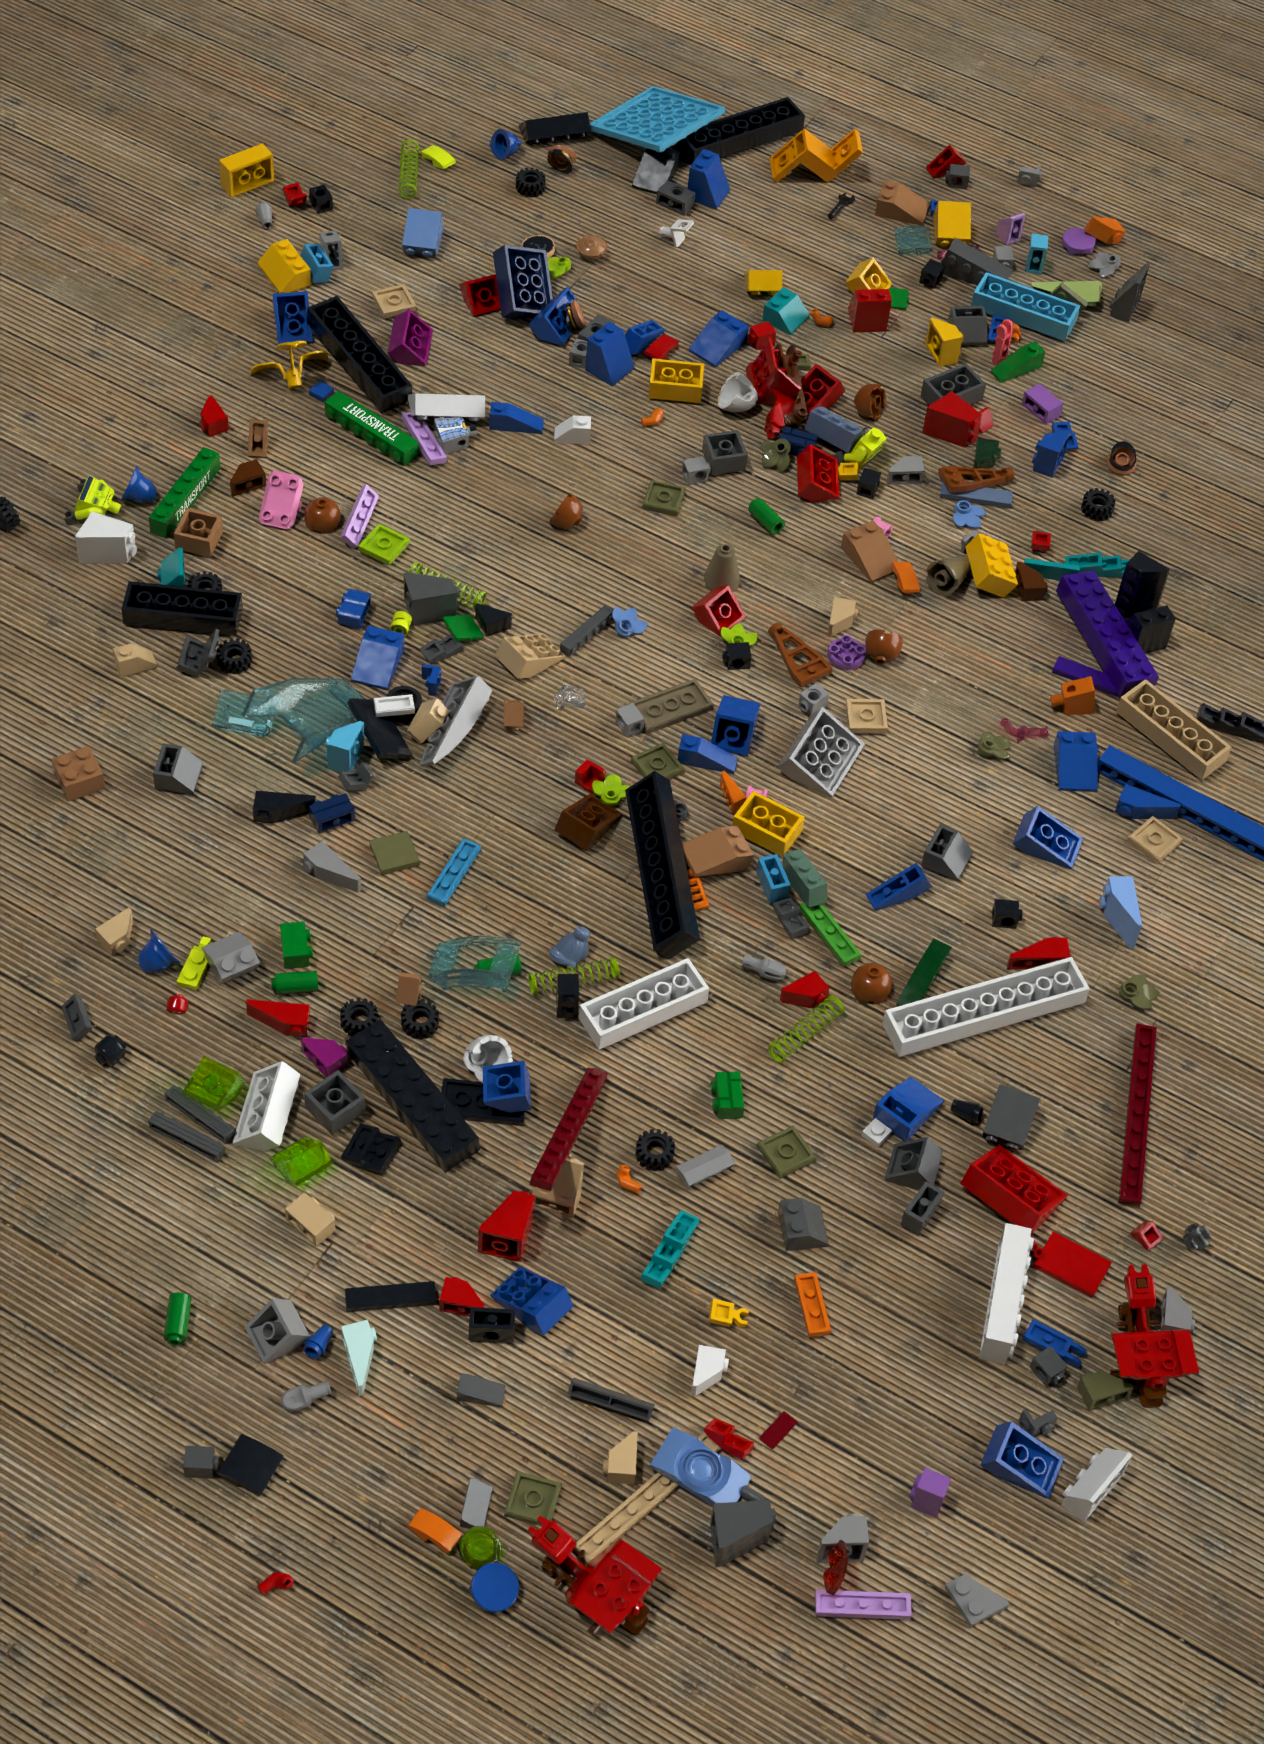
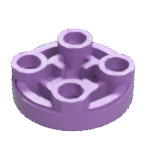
[1062,228,1096,255]
[827,635,866,670]

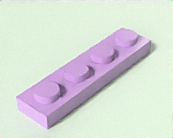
[401,412,447,465]
[340,484,379,549]
[815,1590,911,1620]

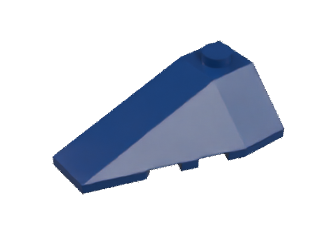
[529,286,577,345]

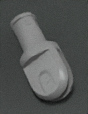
[741,954,786,981]
[281,1380,332,1412]

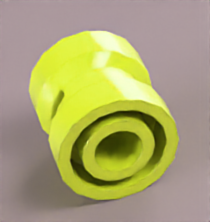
[390,611,412,637]

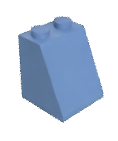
[402,208,444,257]

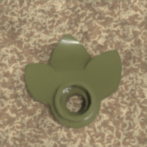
[759,438,791,472]
[978,731,1011,759]
[1119,975,1160,1010]

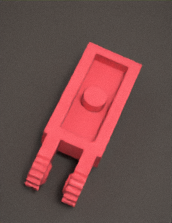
[992,319,1013,365]

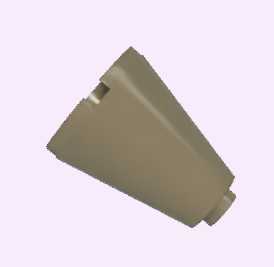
[704,544,740,592]
[926,555,971,596]

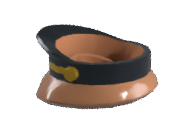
[547,145,577,174]
[566,300,587,333]
[1106,441,1138,475]

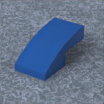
[988,315,1010,343]
[1051,421,1079,450]

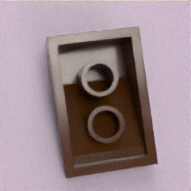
[554,793,623,851]

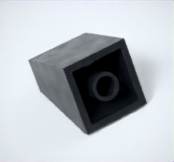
[1125,605,1176,654]

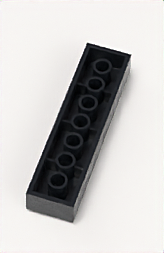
[677,97,805,165]
[307,296,413,413]
[345,1019,480,1173]

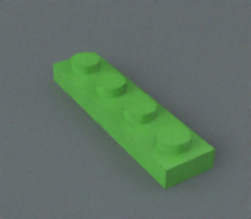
[799,902,861,967]

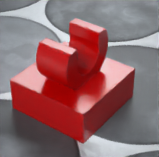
[1031,531,1051,553]

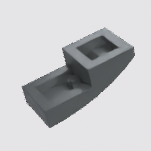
[420,634,464,663]
[773,897,809,939]

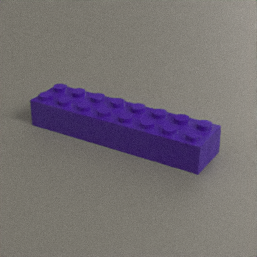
[1056,571,1159,697]

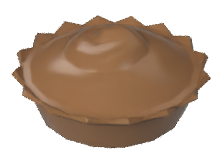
[575,234,608,260]

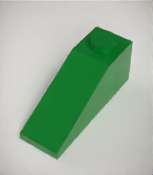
[990,341,1045,383]

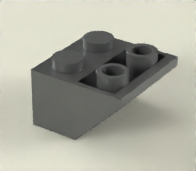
[948,306,987,345]
[153,743,203,794]
[921,824,973,881]

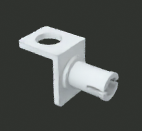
[659,219,694,247]

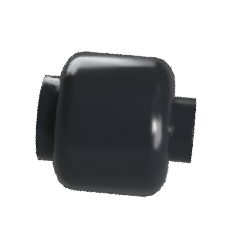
[94,1035,126,1066]

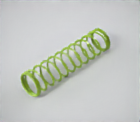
[399,139,419,199]
[408,562,487,610]
[528,957,620,995]
[768,995,845,1063]

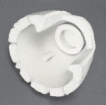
[718,372,758,412]
[463,1035,513,1083]

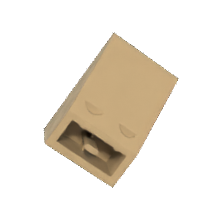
[495,633,566,679]
[532,1151,584,1218]

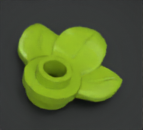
[547,257,572,279]
[721,623,758,646]
[592,774,630,807]

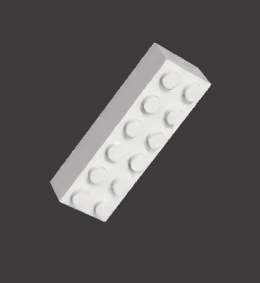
[579,958,709,1050]
[979,1223,1034,1365]

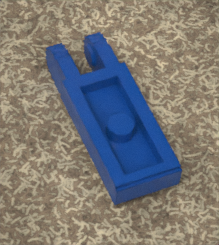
[1022,1319,1088,1368]

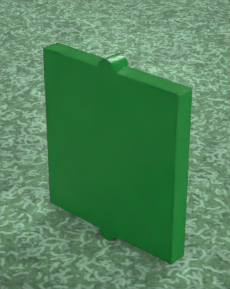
[889,287,909,310]
[442,614,484,641]

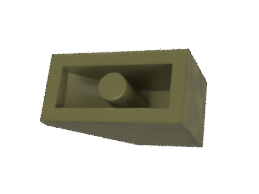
[1077,1371,1133,1411]

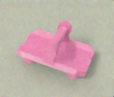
[259,470,304,530]

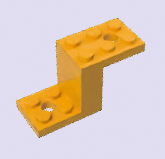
[769,128,863,183]

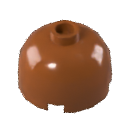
[854,384,886,419]
[549,493,583,530]
[304,497,341,534]
[865,629,903,664]
[851,963,892,1004]

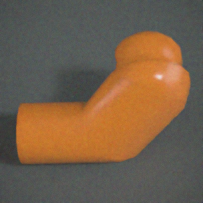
[810,308,833,327]
[1002,319,1022,343]
[641,408,663,427]
[616,1165,642,1194]

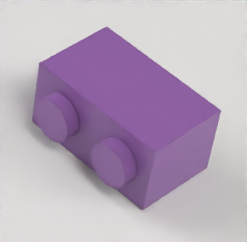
[1022,384,1064,424]
[909,1468,951,1518]

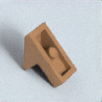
[248,419,269,457]
[396,972,422,1006]

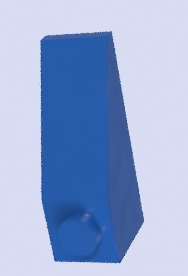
[625,320,665,355]
[489,402,544,434]
[677,734,738,774]
[1115,784,1181,819]
[866,862,932,911]

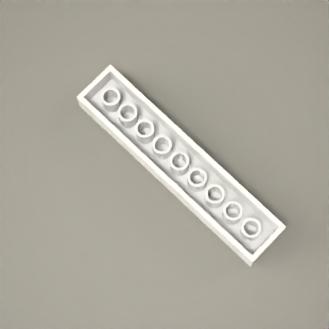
[882,957,1090,1057]

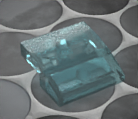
[894,225,933,256]

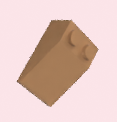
[875,180,930,226]
[841,520,899,583]
[682,825,754,877]

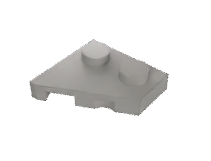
[945,1574,1010,1628]

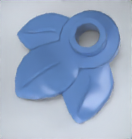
[953,500,986,529]
[612,607,648,637]

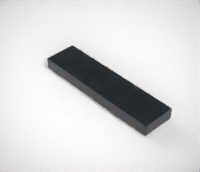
[345,1281,436,1312]

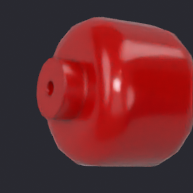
[166,994,188,1014]

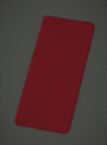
[759,1411,798,1449]

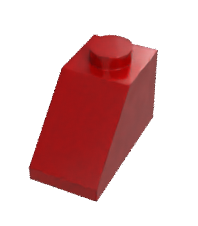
[926,144,967,178]
[199,395,229,437]
[780,971,830,1008]
[439,1277,484,1317]

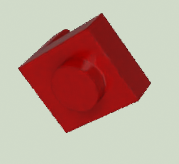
[282,182,307,207]

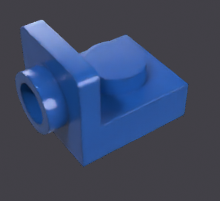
[421,664,441,697]

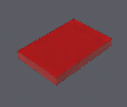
[1033,1231,1112,1298]

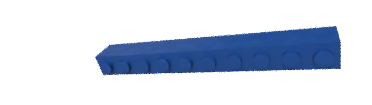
[1098,745,1264,862]

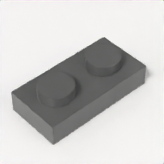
[61,994,93,1041]

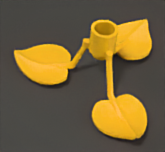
[249,341,328,389]

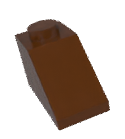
[230,459,266,497]
[1015,562,1048,601]

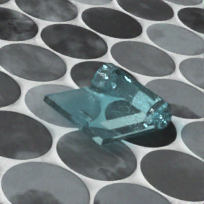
[212,688,279,737]

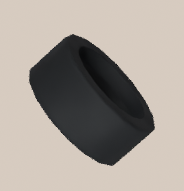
[386,686,422,723]

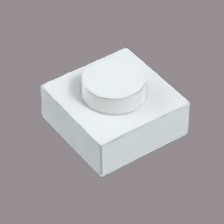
[861,1118,892,1148]

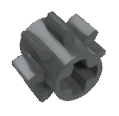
[1183,1223,1211,1250]

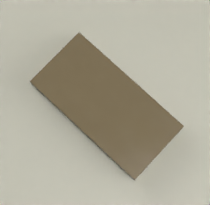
[628,679,714,734]

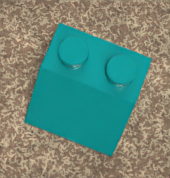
[762,287,810,335]
[157,548,185,587]

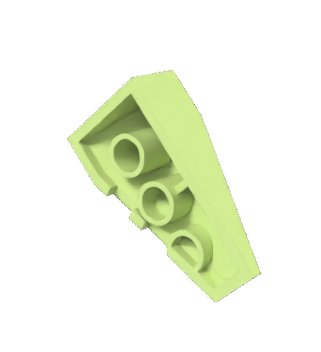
[1032,281,1102,306]

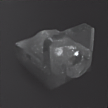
[554,685,586,711]

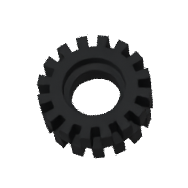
[516,168,546,197]
[1081,488,1116,521]
[0,496,20,533]
[187,571,222,591]
[217,638,252,674]
[340,998,378,1036]
[401,999,439,1040]
[635,1129,675,1171]

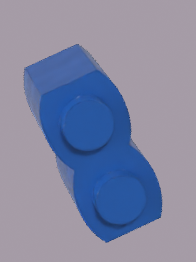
[336,589,371,629]

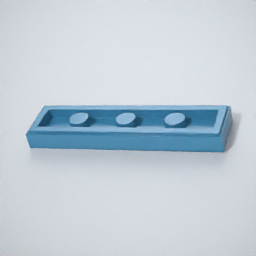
[427,838,481,907]

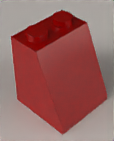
[848,289,892,333]
[922,392,982,448]
[478,1191,535,1262]

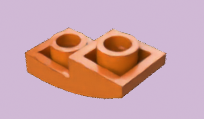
[891,562,920,594]
[407,1508,462,1554]

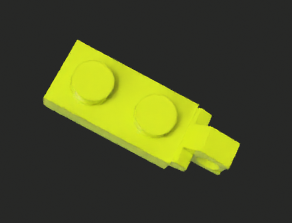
[176,936,211,991]

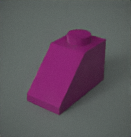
[301,1037,348,1078]

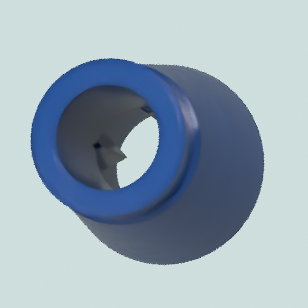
[303,1325,333,1359]

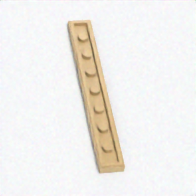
[573,1432,722,1565]

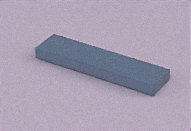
[940,481,1013,509]

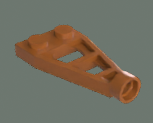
[938,466,1014,493]
[768,623,832,687]

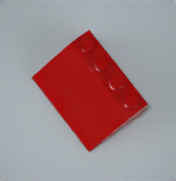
[960,1144,1068,1234]

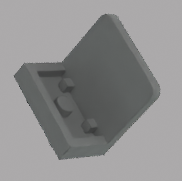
[176,629,220,678]

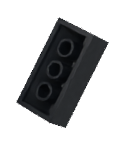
[519,112,591,144]
[1115,551,1170,621]

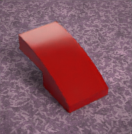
[644,334,679,359]
[704,1418,754,1460]

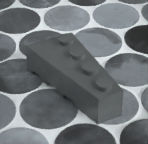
[941,238,1013,286]

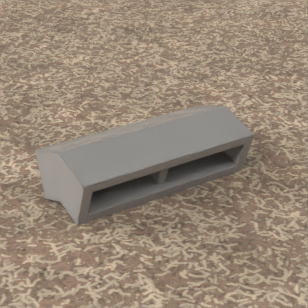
[676,1145,735,1189]

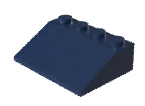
[493,245,553,319]

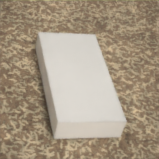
[374,694,415,717]

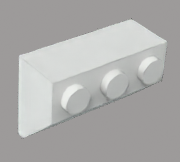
[1062,1448,1132,1522]

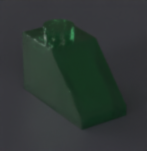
[973,437,1001,469]

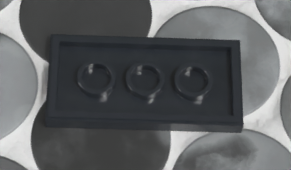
[347,698,413,759]
[441,1078,525,1126]

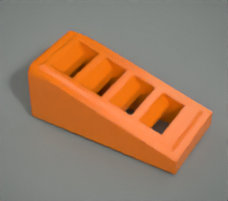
[720,771,746,815]
[687,869,709,911]

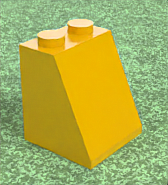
[933,201,971,247]

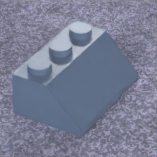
[805,406,865,453]

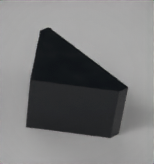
[475,603,512,637]

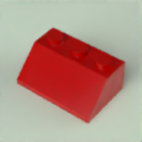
[797,444,840,502]

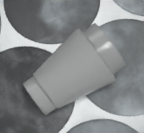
[255,203,272,229]

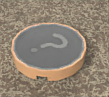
[521,235,555,259]

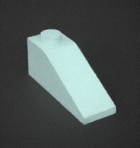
[341,1320,377,1396]

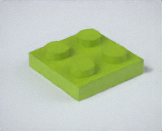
[358,524,410,566]

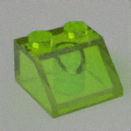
[182,1056,246,1111]
[269,1136,333,1186]

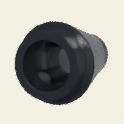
[950,1099,984,1123]

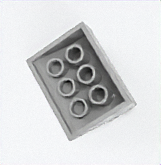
[778,707,865,798]

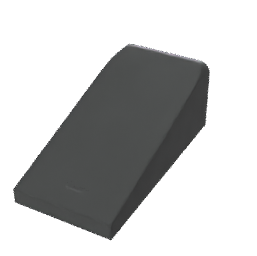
[457,1373,506,1407]

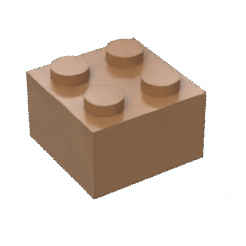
[174,508,223,557]
[51,746,105,802]

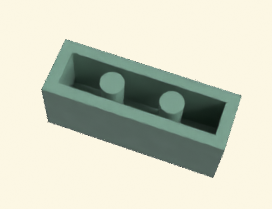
[783,849,827,908]

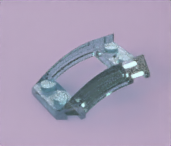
[429,935,521,992]

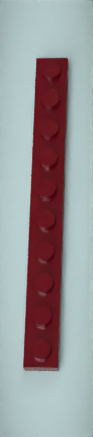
[1118,1023,1157,1207]
[529,1067,608,1191]

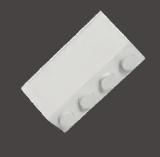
[408,394,485,421]
[232,1061,300,1151]

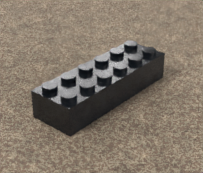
[121,581,243,636]

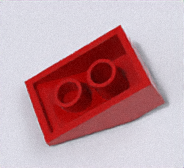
[801,364,845,422]

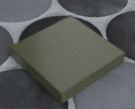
[642,480,686,517]
[631,743,685,780]
[369,831,420,875]
[757,1125,816,1179]
[504,1471,562,1526]

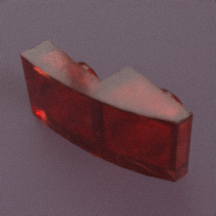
[823,1540,848,1596]

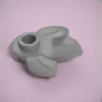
[1088,252,1121,278]

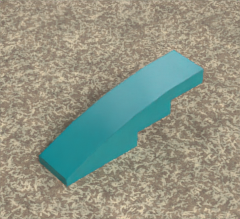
[1065,552,1130,578]
[640,1210,700,1289]

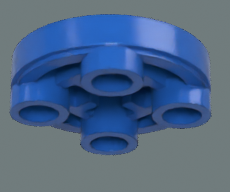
[469,1562,519,1613]

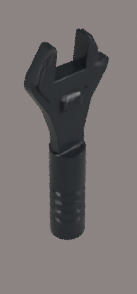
[828,193,855,219]

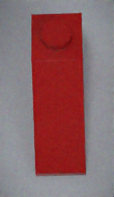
[1007,937,1071,970]
[246,999,310,1037]

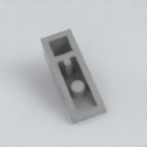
[303,841,361,892]

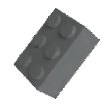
[921,363,986,405]

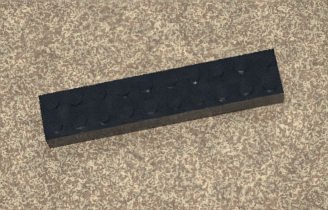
[625,771,700,959]

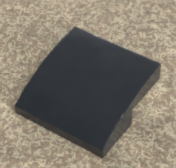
[341,1123,402,1176]
[217,1434,284,1497]

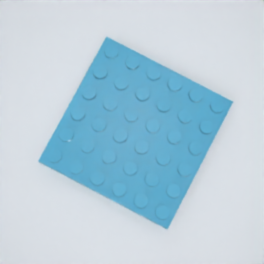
[590,86,725,152]

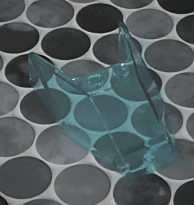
[242,678,365,763]

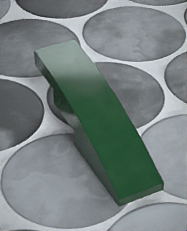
[896,938,952,1006]

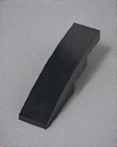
[1196,703,1264,743]

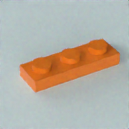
[794,1272,831,1338]

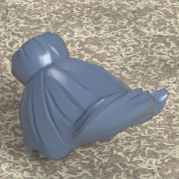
[549,926,590,969]

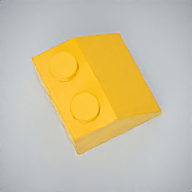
[845,257,892,294]
[744,270,782,295]
[925,318,963,367]

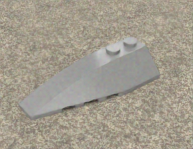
[420,675,493,767]

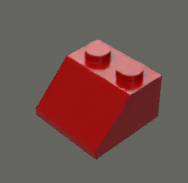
[459,274,501,316]
[691,585,746,637]

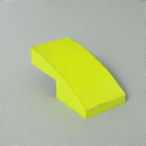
[421,145,456,169]

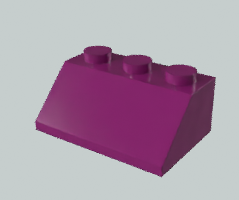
[387,309,433,366]

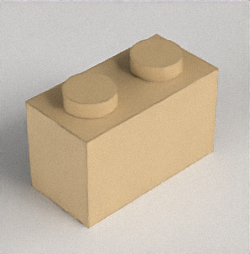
[285,1192,335,1247]

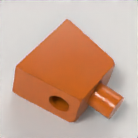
[1050,676,1095,715]

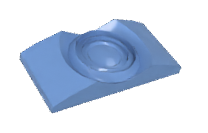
[649,1427,751,1507]

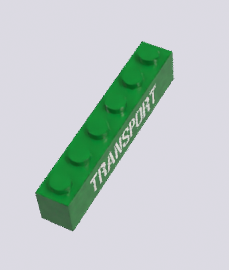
[324,391,419,466]
[149,447,220,539]

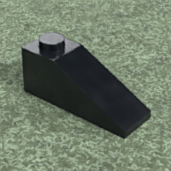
[253,791,316,823]

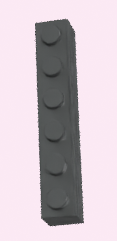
[560,604,613,657]
[165,1085,235,1144]
[148,1111,225,1163]
[567,1378,655,1421]

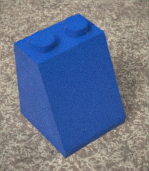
[687,149,730,209]
[585,321,634,386]
[711,695,761,756]

